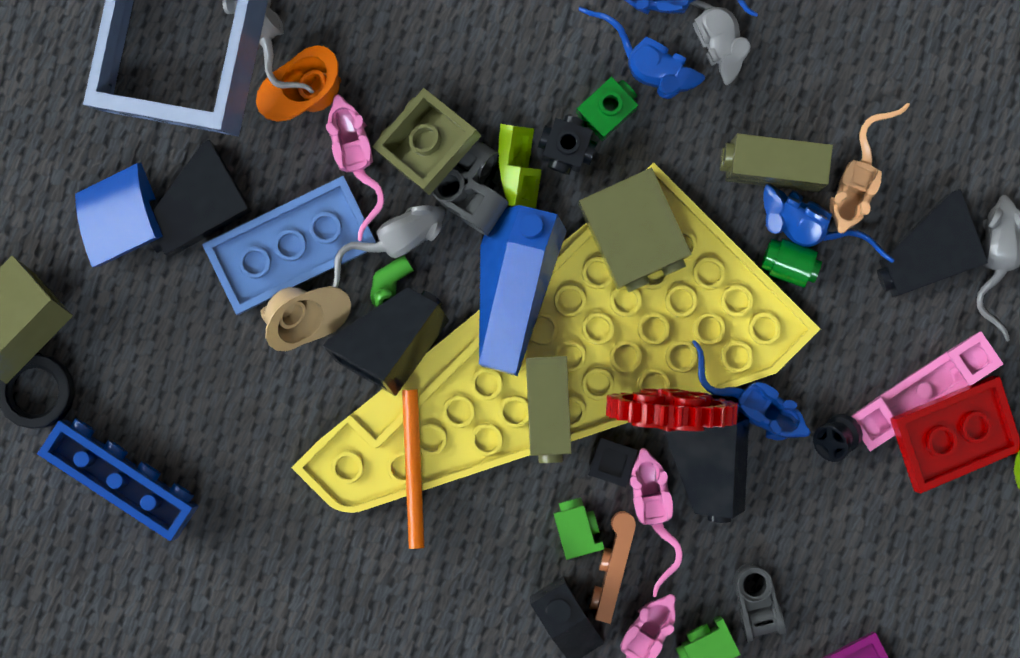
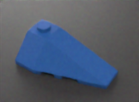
[479,205,567,376]

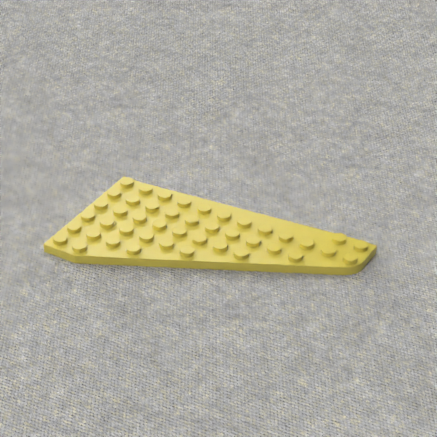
[291,162,820,513]

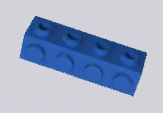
[37,418,199,541]

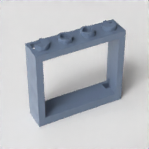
[83,0,268,137]

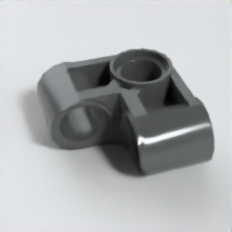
[432,140,509,236]

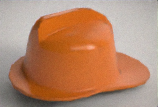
[256,45,341,122]

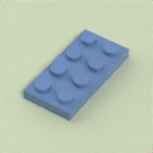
[202,176,376,315]

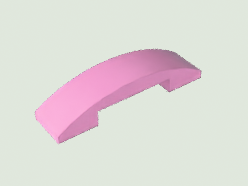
[851,331,1003,452]

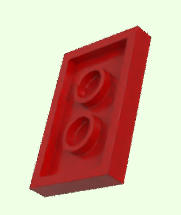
[890,376,1020,494]

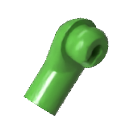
[370,255,414,307]

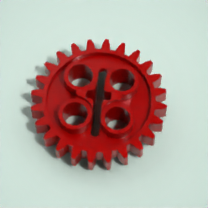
[606,388,738,431]

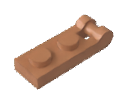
[589,511,636,624]

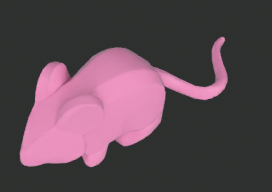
[326,94,384,241]
[629,448,683,597]
[620,594,676,658]

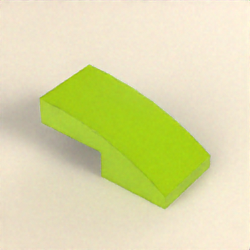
[498,124,542,208]

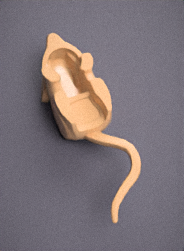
[830,103,910,233]

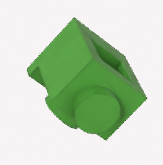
[553,497,604,560]
[675,616,741,658]

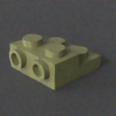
[372,88,481,195]

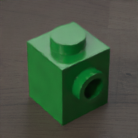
[576,76,638,142]

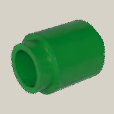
[761,238,822,288]

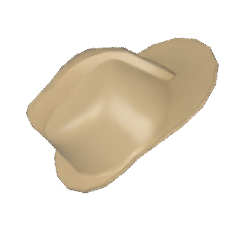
[260,286,351,352]

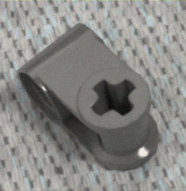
[733,563,786,643]

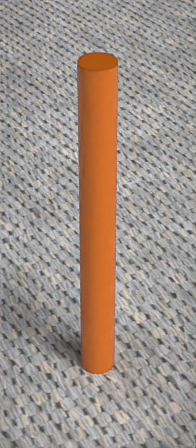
[402,389,425,549]

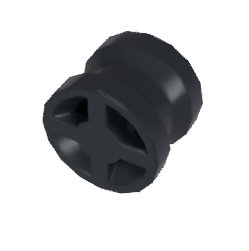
[813,414,863,462]

